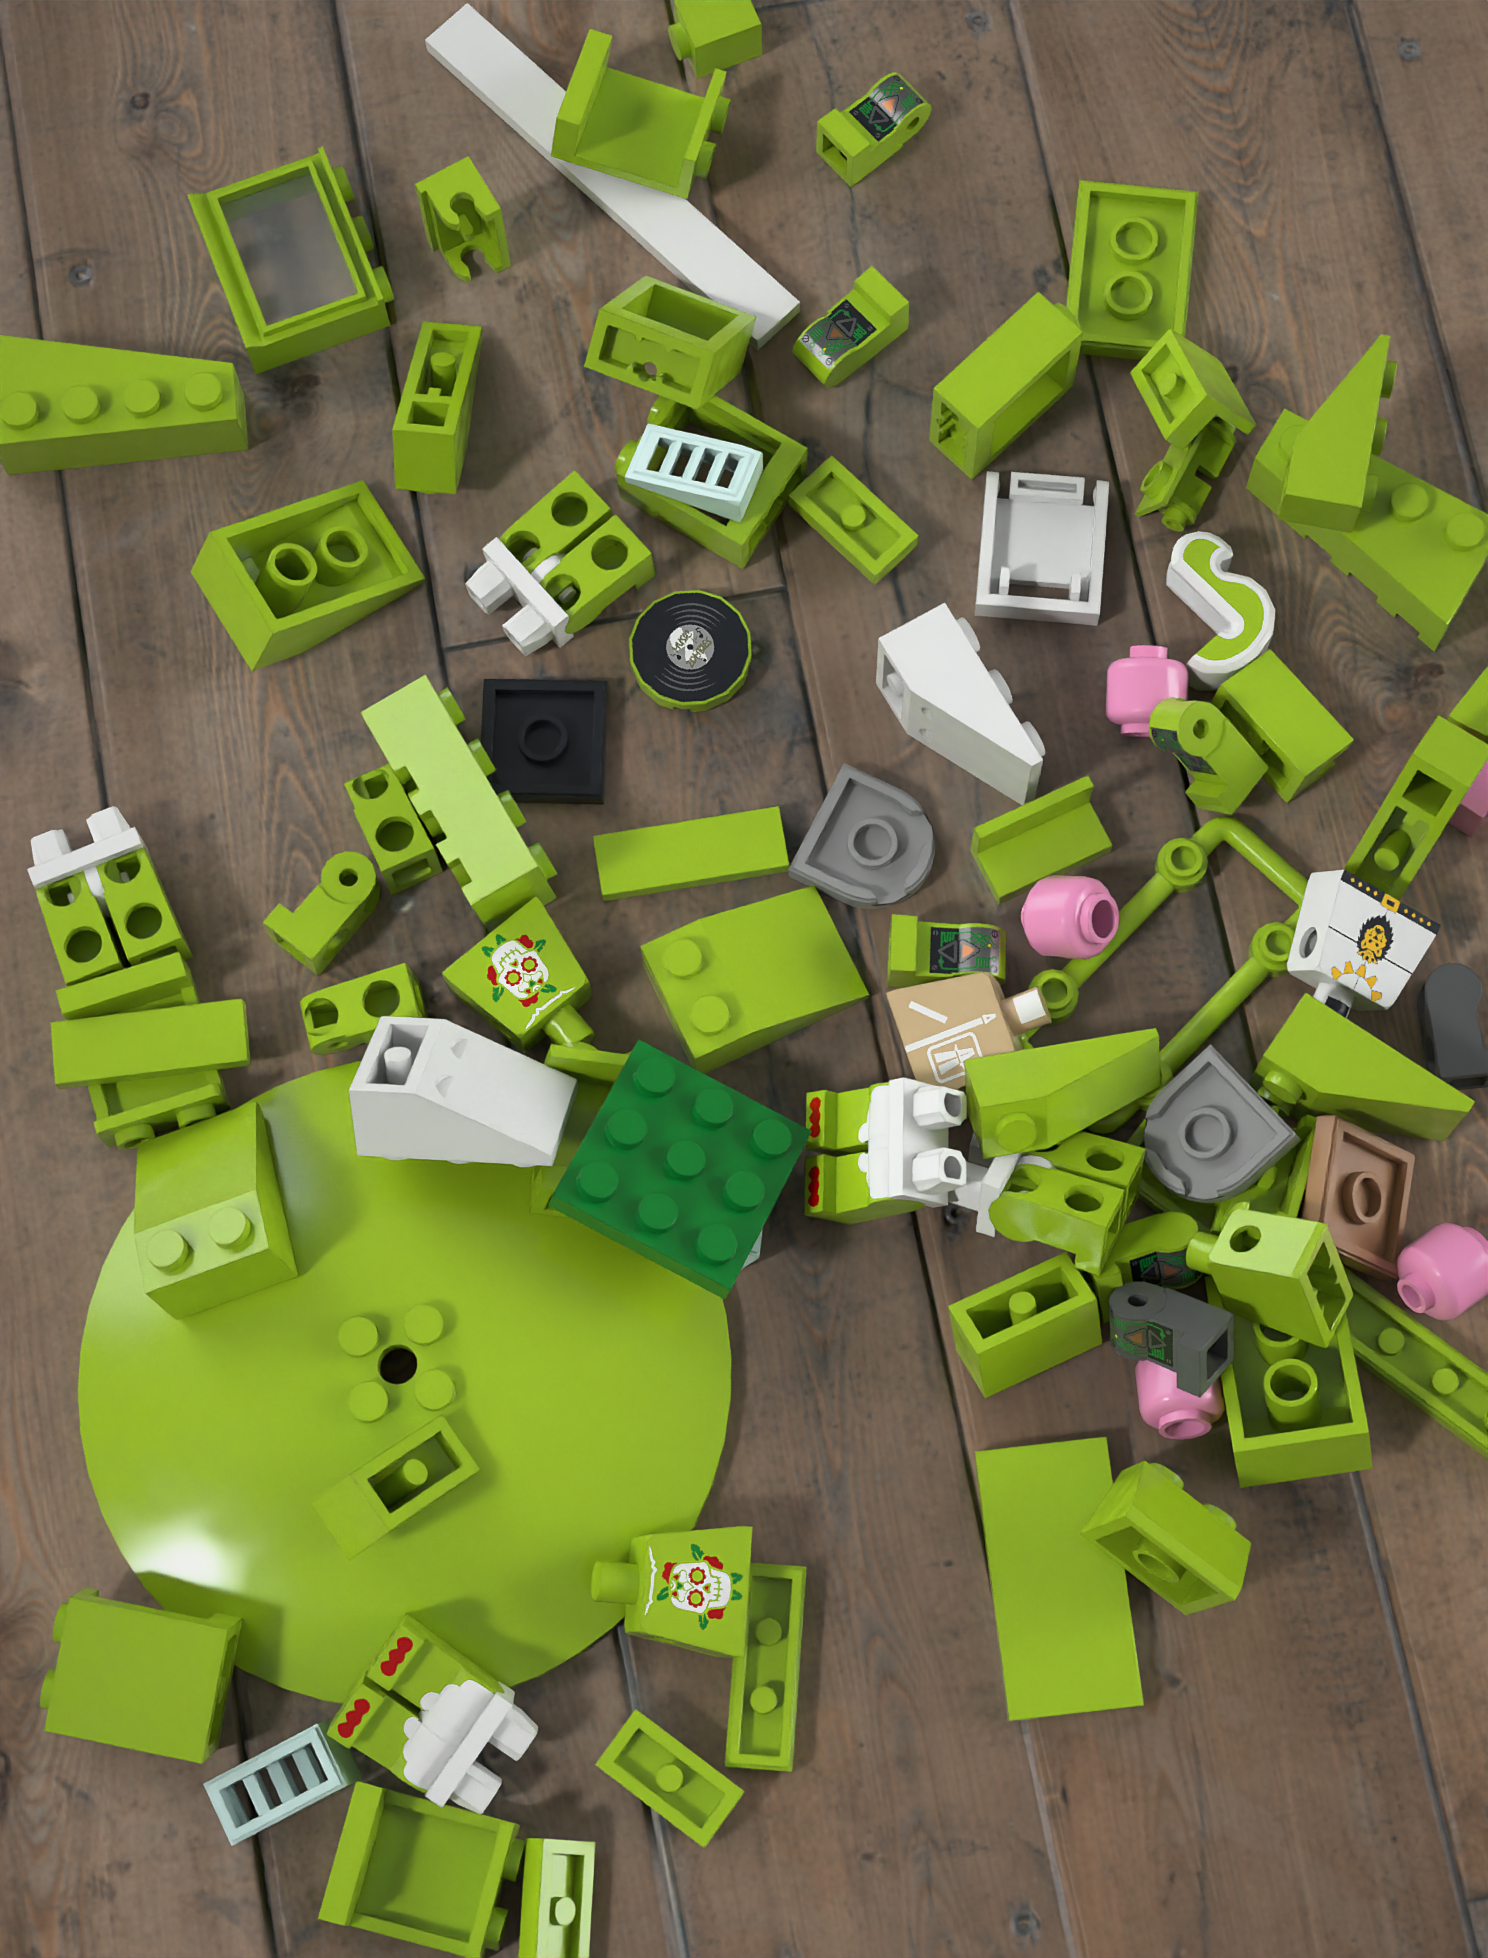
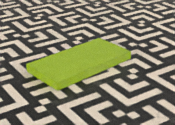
[974,1437,1144,1722]

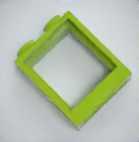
[584,275,757,410]
[929,292,1083,480]
[614,395,808,569]

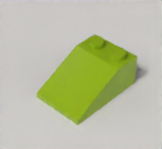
[190,480,425,672]
[640,885,869,1074]
[1248,992,1475,1141]
[133,1101,298,1320]
[1204,1276,1373,1488]

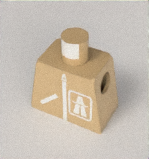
[886,972,1051,1095]

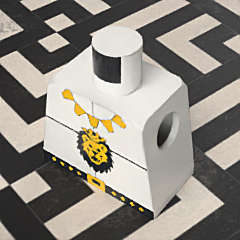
[1287,870,1441,1018]

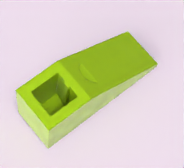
[1277,334,1397,533]

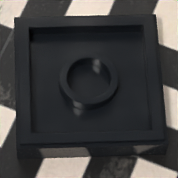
[481,679,609,805]

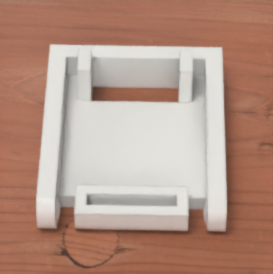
[975,471,1109,626]

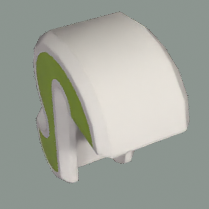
[1166,531,1276,691]

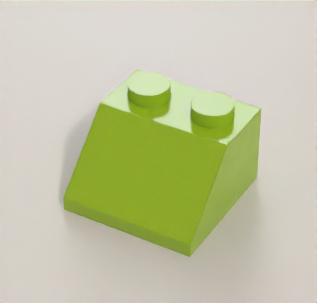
[1080,1460,1251,1615]

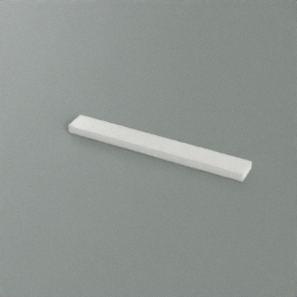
[425,3,800,350]

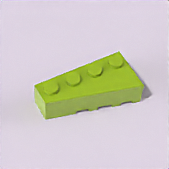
[0,335,249,475]
[1246,408,1488,652]
[360,675,557,933]

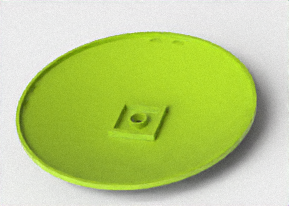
[78,1061,732,1704]

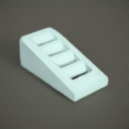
[625,424,763,523]
[203,1719,362,1846]

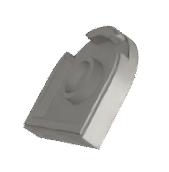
[788,763,935,909]
[1144,1044,1301,1203]

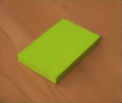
[1066,180,1199,360]

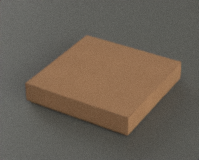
[1301,1115,1415,1280]

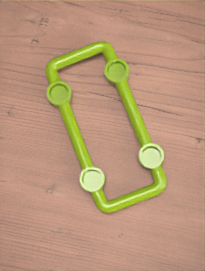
[1018,816,1308,1134]

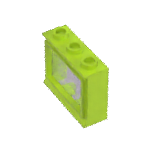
[187,146,395,375]

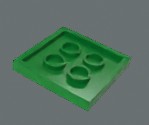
[548,1039,812,1300]

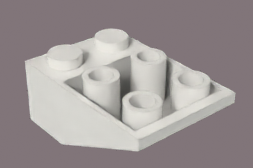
[876,603,1045,805]
[349,1016,578,1167]

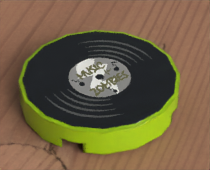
[629,590,752,712]

